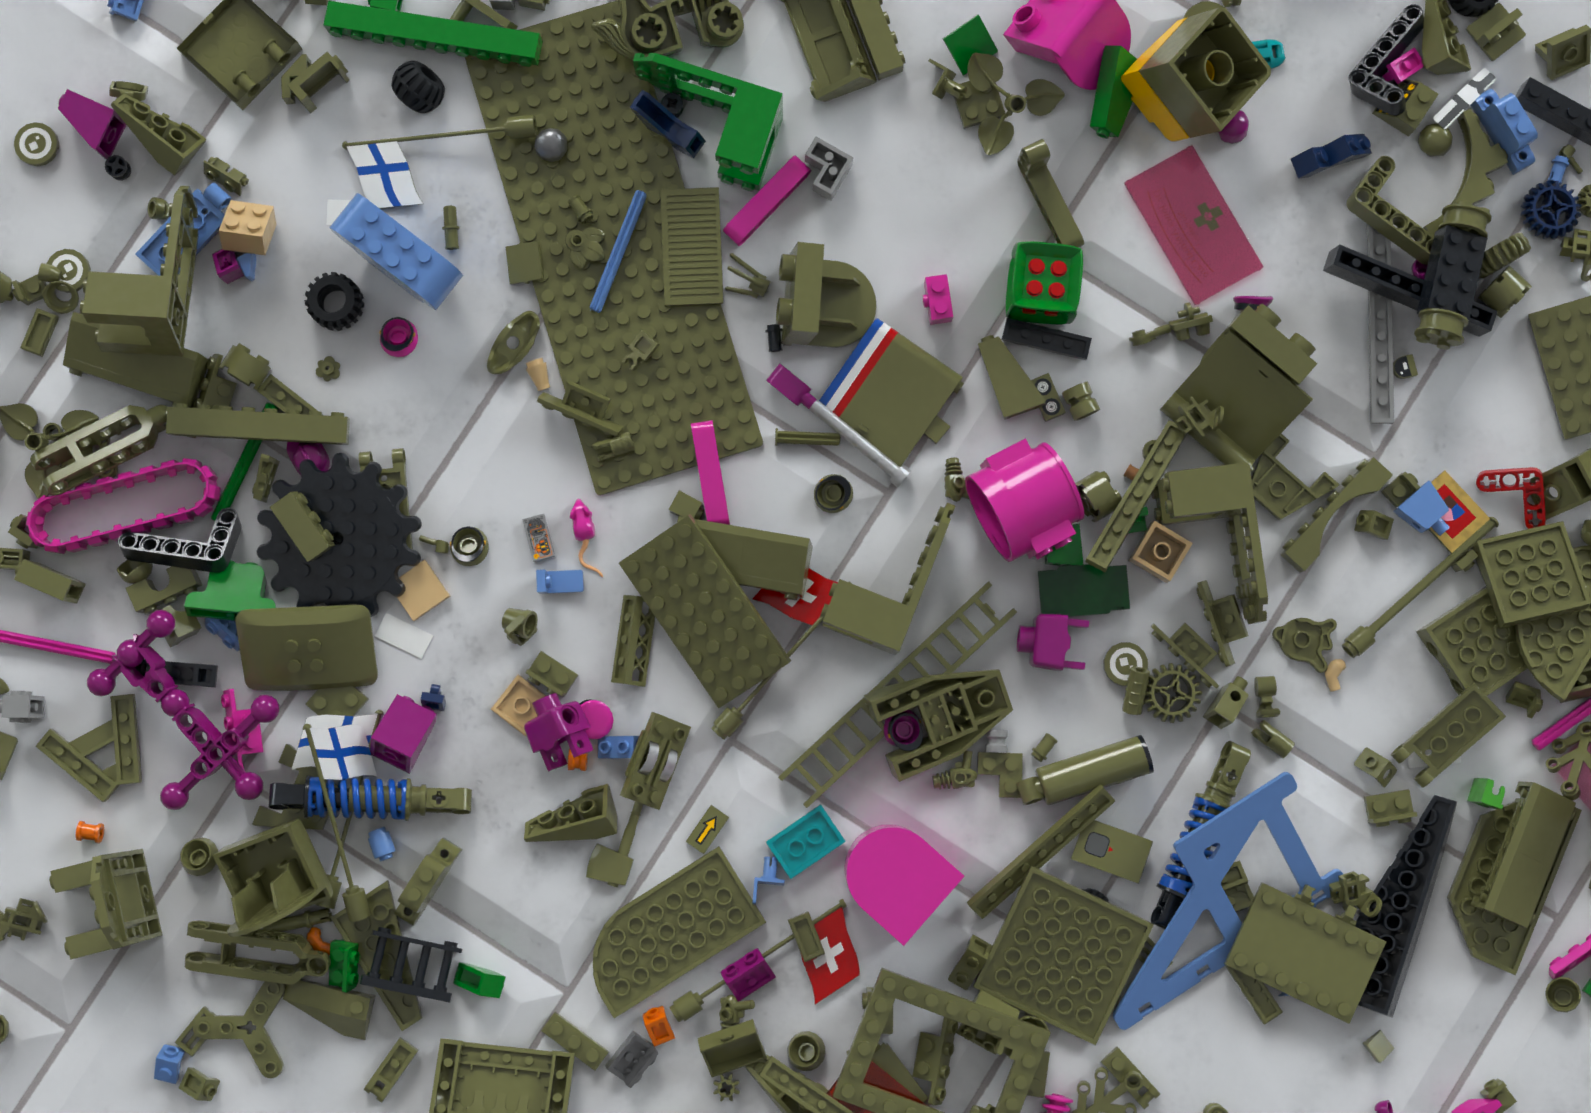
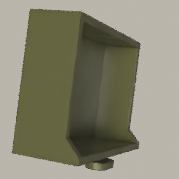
[698,1019,767,1077]

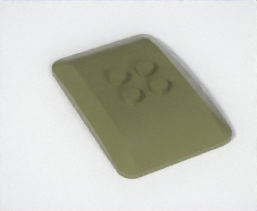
[235,605,378,691]

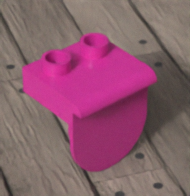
[1003,0,1131,90]

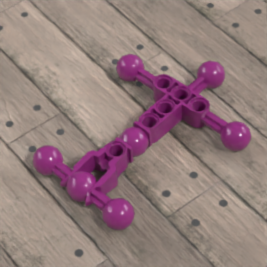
[87,610,279,810]

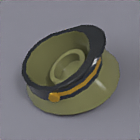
[814,474,853,513]
[450,526,489,566]

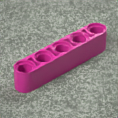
[723,155,812,246]
[691,420,730,525]

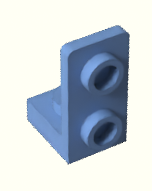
[536,569,584,594]
[598,736,639,758]

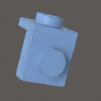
[154,1044,185,1084]

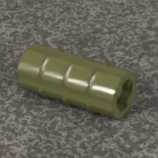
[1122,667,1150,715]

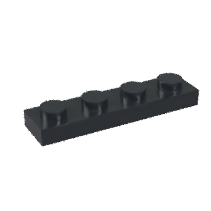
[1001,318,1092,360]

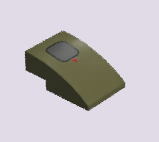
[1071,820,1153,884]

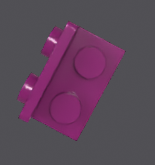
[720,948,776,1002]

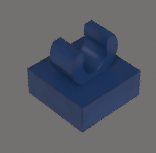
[420,684,446,711]

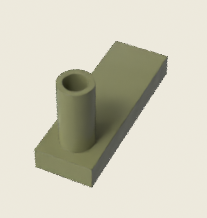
[450,0,518,30]

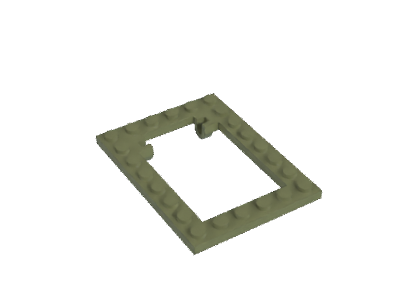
[832,968,1051,1113]

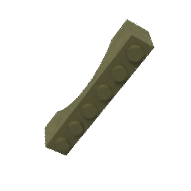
[1281,457,1393,573]

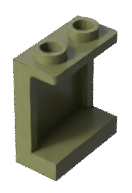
[287,52,349,114]

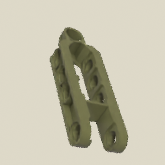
[30,405,168,496]
[184,920,331,985]

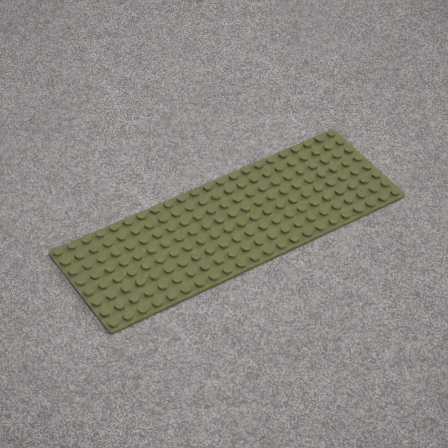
[465,0,763,495]

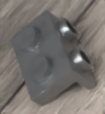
[605,1031,658,1088]

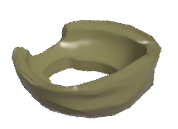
[42,281,79,314]

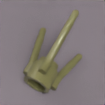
[725,253,771,299]

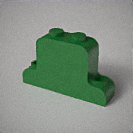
[184,560,276,621]

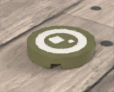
[14,122,59,166]
[46,249,91,293]
[1103,642,1148,686]

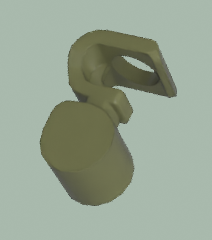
[1254,676,1280,718]

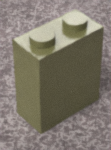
[14,559,86,604]

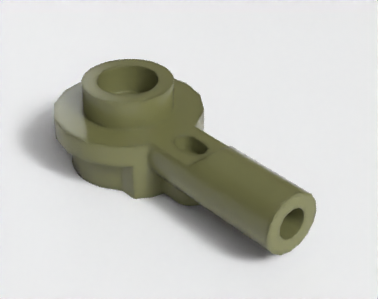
[1129,324,1171,346]

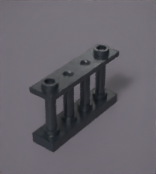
[360,927,462,1003]

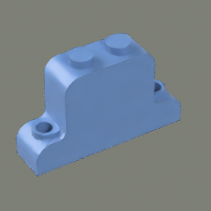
[1471,89,1538,175]

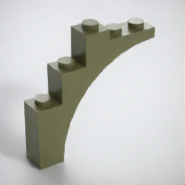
[1423,108,1508,236]

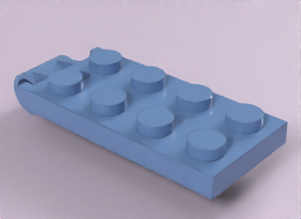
[135,183,232,276]

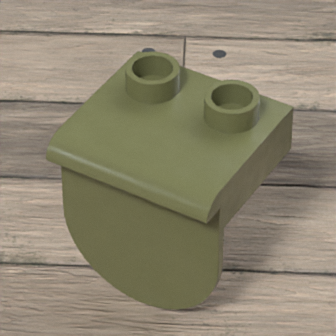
[776,242,876,348]
[1200,304,1317,385]
[213,818,333,937]

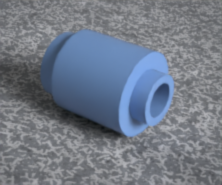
[368,827,396,862]

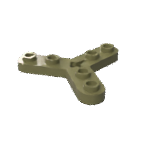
[193,981,286,1078]

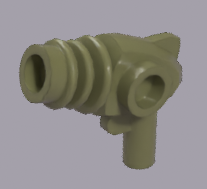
[944,457,970,502]
[932,751,978,789]
[719,995,755,1030]

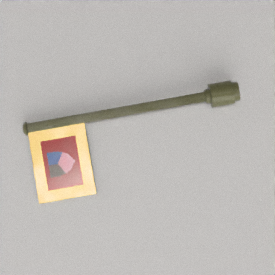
[1342,470,1499,658]

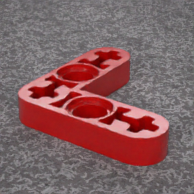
[1476,467,1546,529]

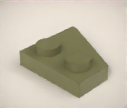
[252,453,280,503]

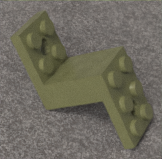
[1530,448,1591,520]

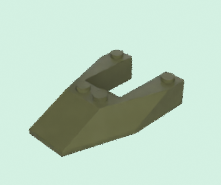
[864,669,1013,782]

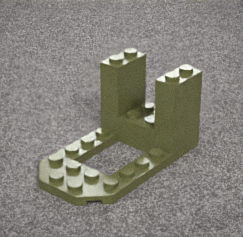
[80,186,199,356]
[1151,462,1268,624]
[820,503,955,655]
[49,849,163,960]

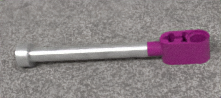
[766,363,911,488]

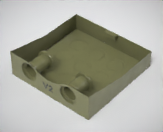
[177,0,302,110]
[1471,521,1591,628]
[1416,586,1528,696]

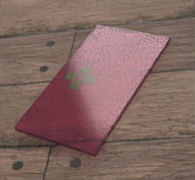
[1124,145,1263,305]

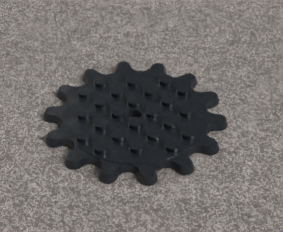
[256,453,422,617]

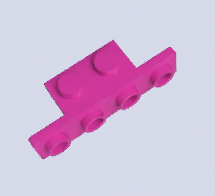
[221,689,263,768]

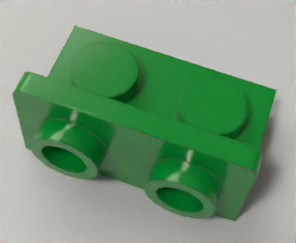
[329,939,360,993]

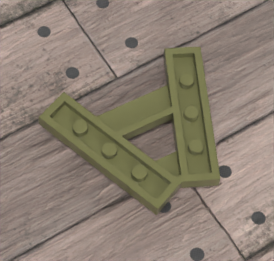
[36,694,142,802]

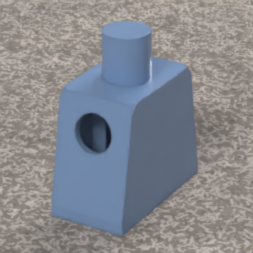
[1393,481,1450,536]

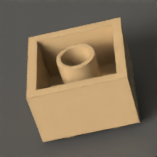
[219,200,277,255]
[1128,520,1193,583]

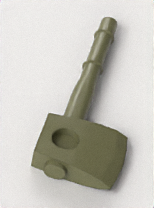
[586,801,643,887]

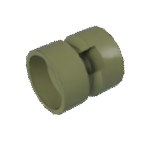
[1062,381,1100,421]

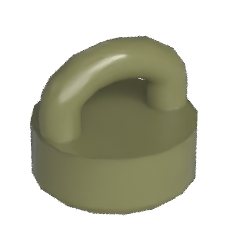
[147,197,169,220]

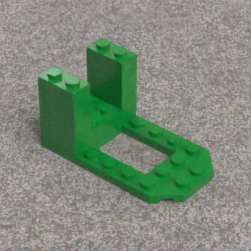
[633,53,783,192]

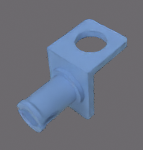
[752,857,785,905]

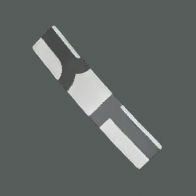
[1433,68,1497,129]

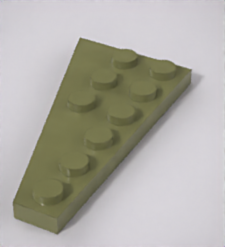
[331,880,422,1031]

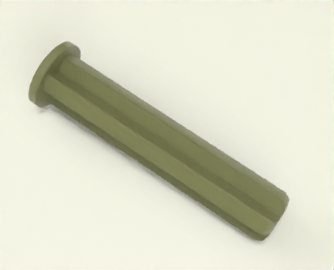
[775,428,840,446]

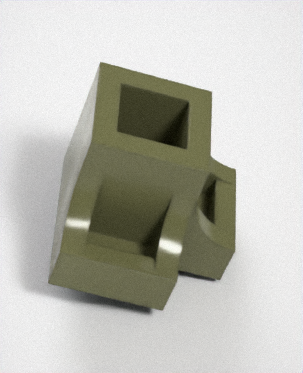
[162,605,202,647]

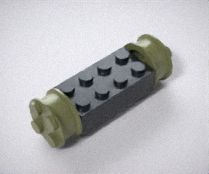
[1414,201,1492,350]

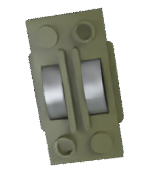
[620,712,691,810]

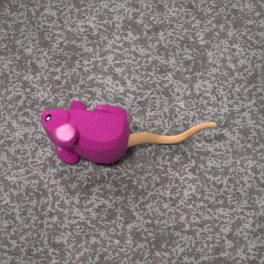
[570,499,603,577]

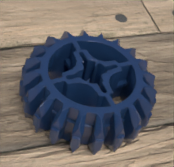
[1520,181,1582,240]

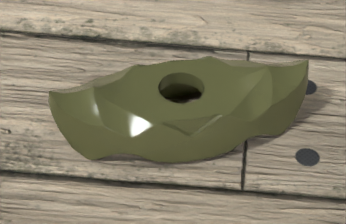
[487,311,540,374]

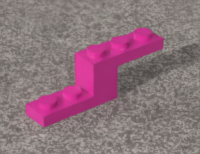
[1549,934,1591,979]

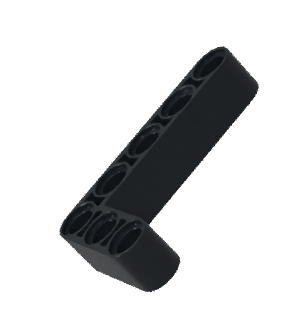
[1348,4,1424,116]
[118,508,242,573]

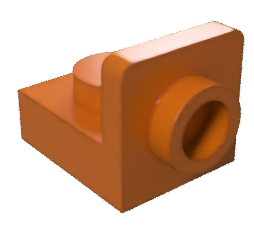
[643,1006,675,1047]

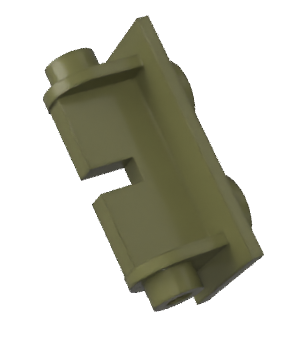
[203,157,249,196]

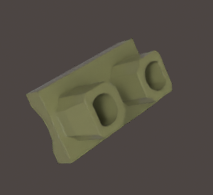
[1169,303,1213,341]

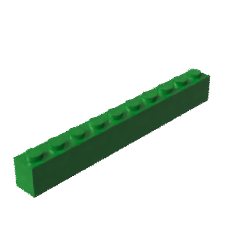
[323,1,543,67]

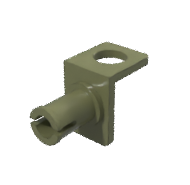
[928,59,967,100]

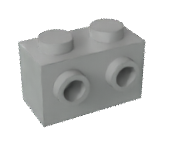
[0,691,44,723]

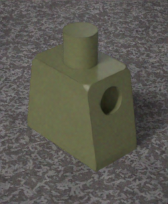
[1203,676,1249,729]

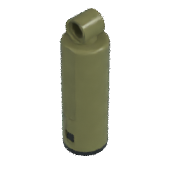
[1016,735,1154,805]

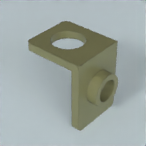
[1354,747,1397,787]

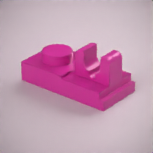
[1383,47,1424,84]

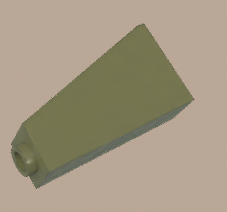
[978,335,1046,420]

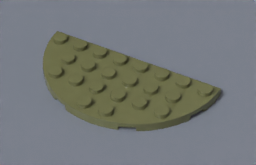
[1515,545,1591,702]

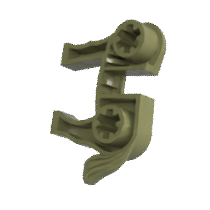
[591,0,744,59]

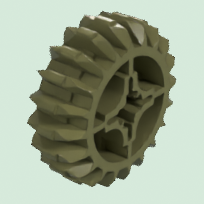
[1479,233,1531,278]
[1144,663,1202,723]

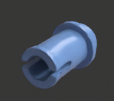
[1547,156,1569,185]

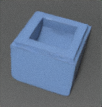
[237,253,256,281]

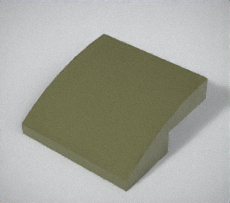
[1221,860,1254,912]

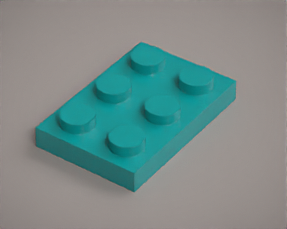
[766,804,846,879]

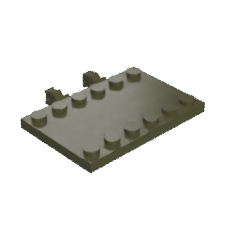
[1224,882,1386,1024]

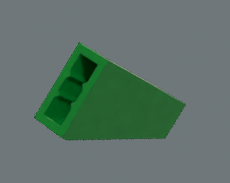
[1090,45,1137,139]

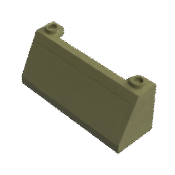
[781,0,877,102]
[63,312,208,408]
[677,516,813,600]
[1470,781,1576,928]

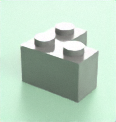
[805,137,854,201]

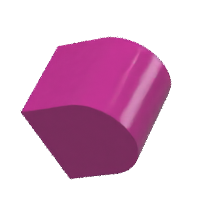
[845,825,965,946]

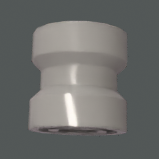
[985,730,1008,753]

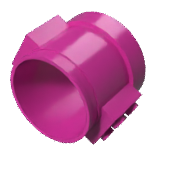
[965,438,1084,562]

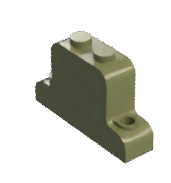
[394,838,463,926]

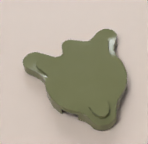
[1272,618,1337,673]

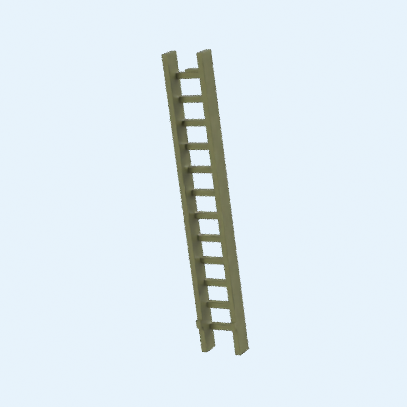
[778,581,1017,808]

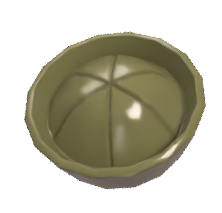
[180,837,218,876]
[787,1031,825,1071]

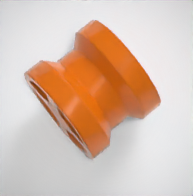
[568,748,588,771]

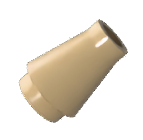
[526,358,550,391]

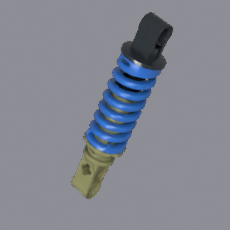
[1151,741,1251,929]
[268,776,472,821]

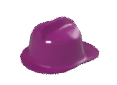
[286,442,330,475]

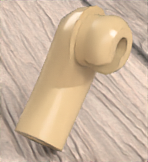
[1325,659,1346,692]

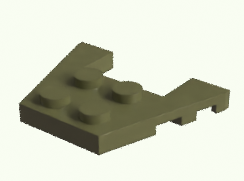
[1251,434,1340,520]
[252,744,338,830]

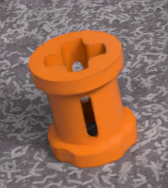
[76,821,104,843]

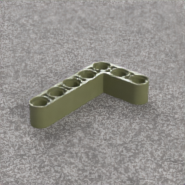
[1017,139,1084,247]
[1346,156,1434,265]

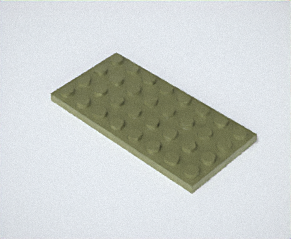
[619,514,791,708]

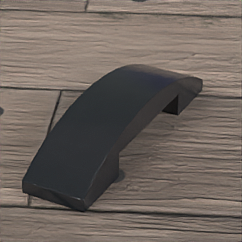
[135,659,218,688]

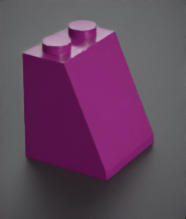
[58,89,126,160]
[370,694,437,774]

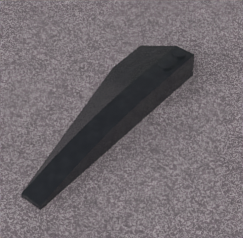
[1355,795,1457,1018]

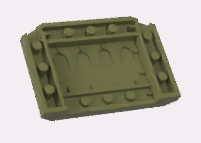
[429,1038,575,1113]

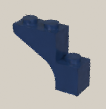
[630,90,706,159]
[1291,134,1372,179]

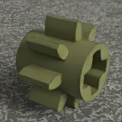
[713,1073,740,1101]

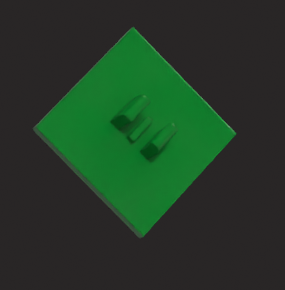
[943,14,998,76]

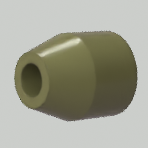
[38,263,62,282]

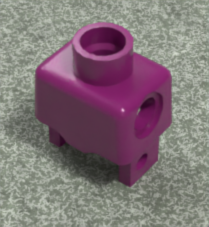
[1017,614,1089,671]
[524,693,593,771]

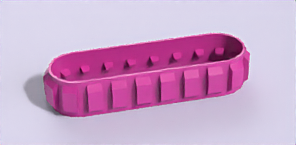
[26,458,221,554]

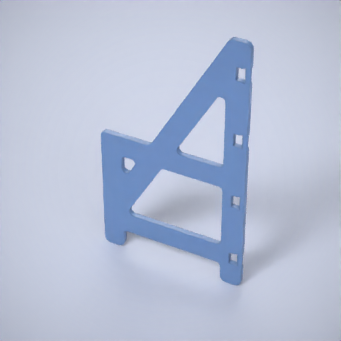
[1112,772,1343,1030]

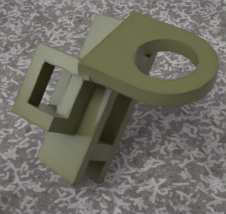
[1559,229,1591,282]
[1175,396,1224,438]
[1329,871,1382,917]
[0,898,48,941]

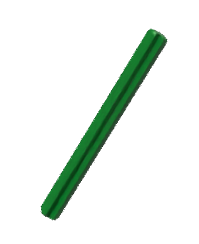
[211,402,278,521]

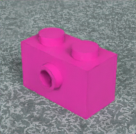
[923,274,953,325]

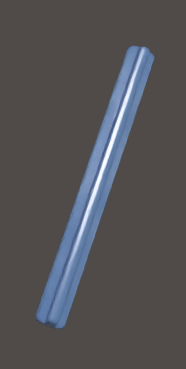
[590,190,647,313]

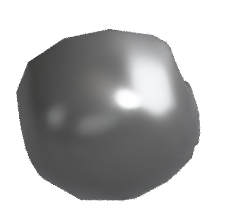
[535,128,567,162]

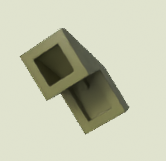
[281,54,311,104]

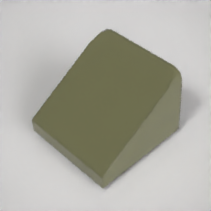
[1363,1030,1394,1063]

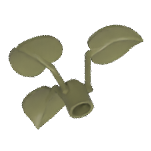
[968,53,1065,155]
[0,403,99,499]

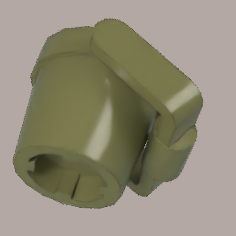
[109,81,148,101]
[502,608,538,646]

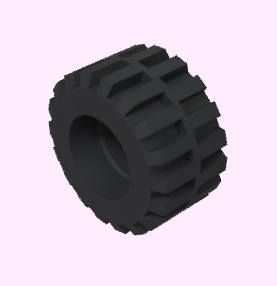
[304,272,364,331]

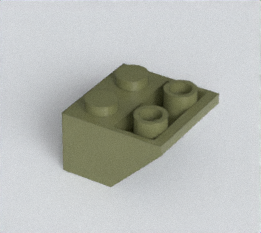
[956,990,1020,1055]

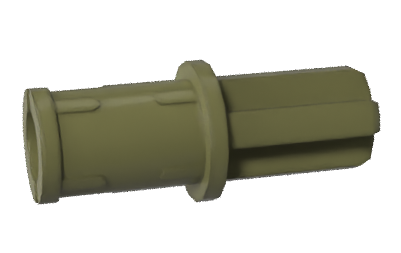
[442,205,460,250]

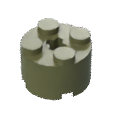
[1478,266,1532,318]
[219,343,271,391]
[1075,471,1122,522]

